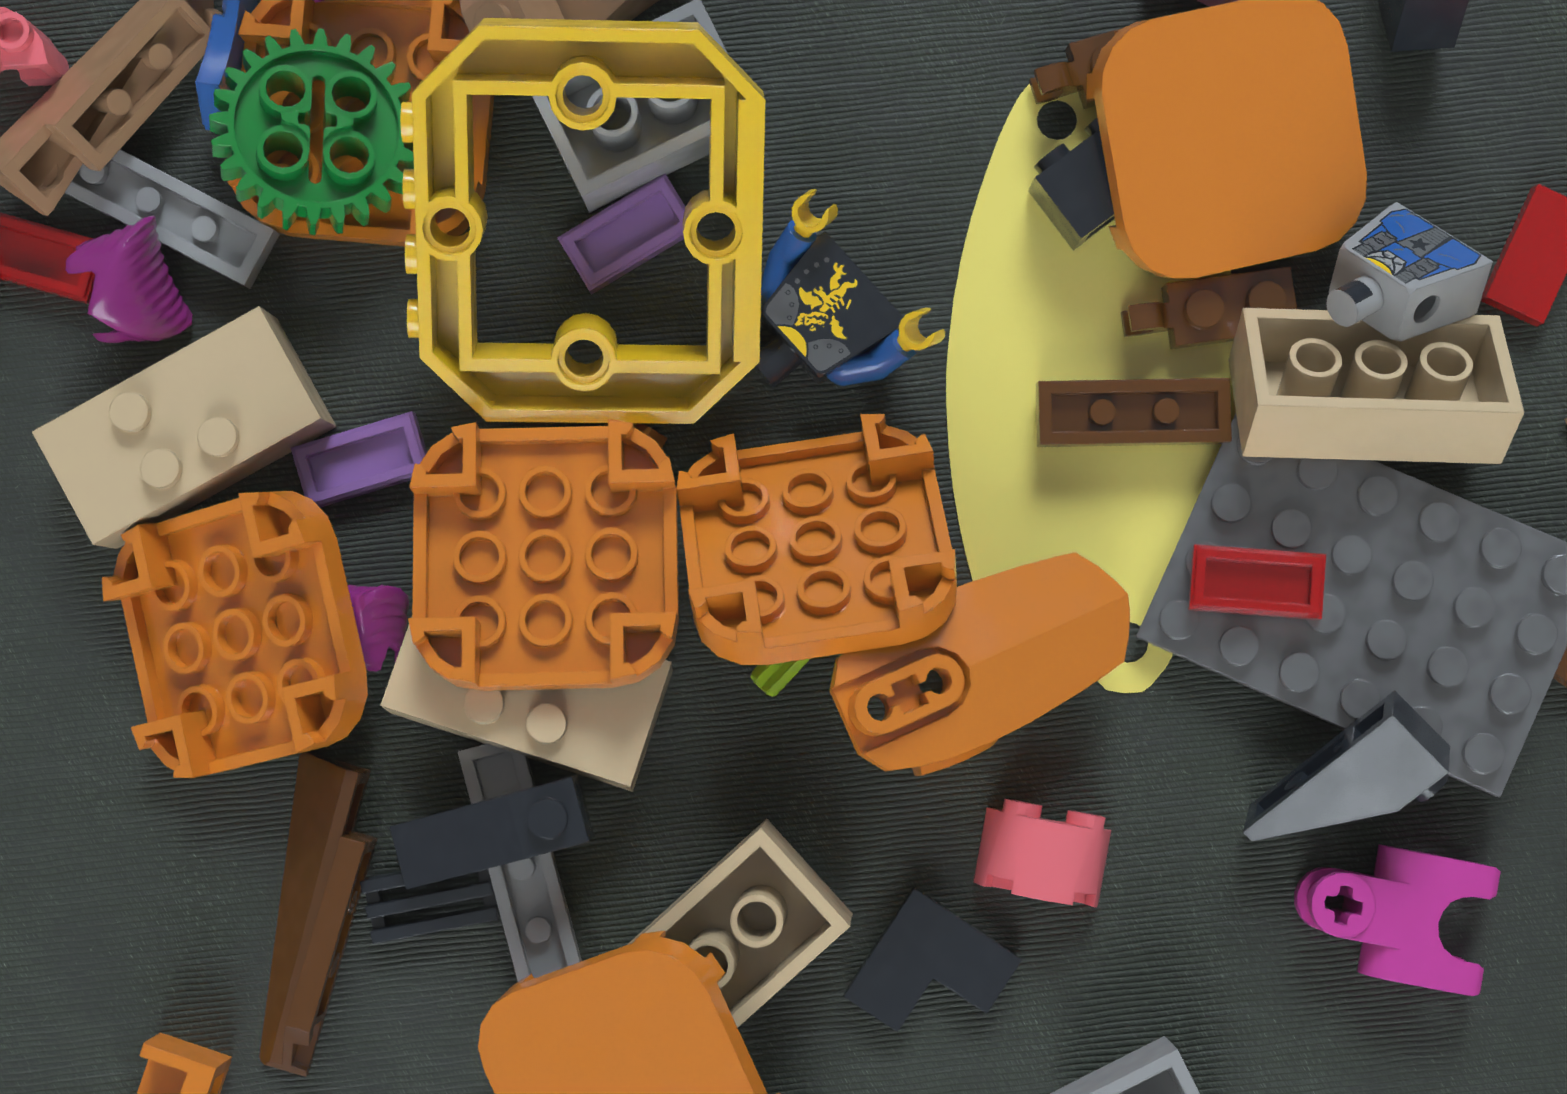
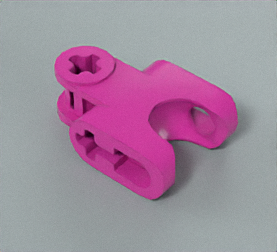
[1294,844,1501,996]

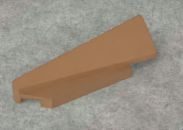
[0,0,222,216]

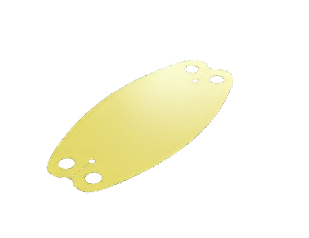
[946,83,1236,693]

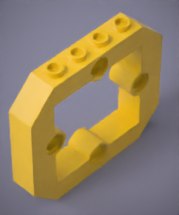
[400,18,766,424]

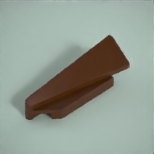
[259,752,377,1077]

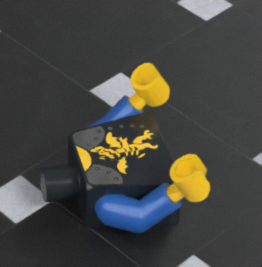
[754,189,945,388]

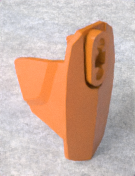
[830,552,1130,776]

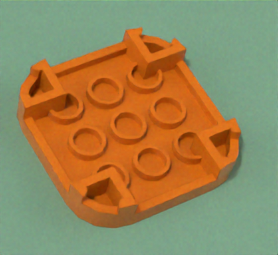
[225,0,495,246]
[1086,0,1367,278]
[676,414,957,665]
[408,419,679,691]
[102,491,368,778]
[478,930,780,1094]

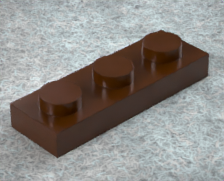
[1036,378,1232,447]

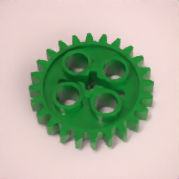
[209,28,414,235]

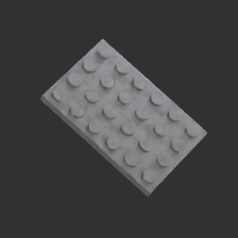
[1136,414,1567,797]

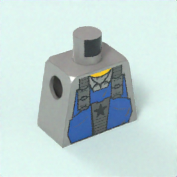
[1327,202,1493,341]

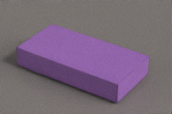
[557,174,698,295]
[291,411,427,508]

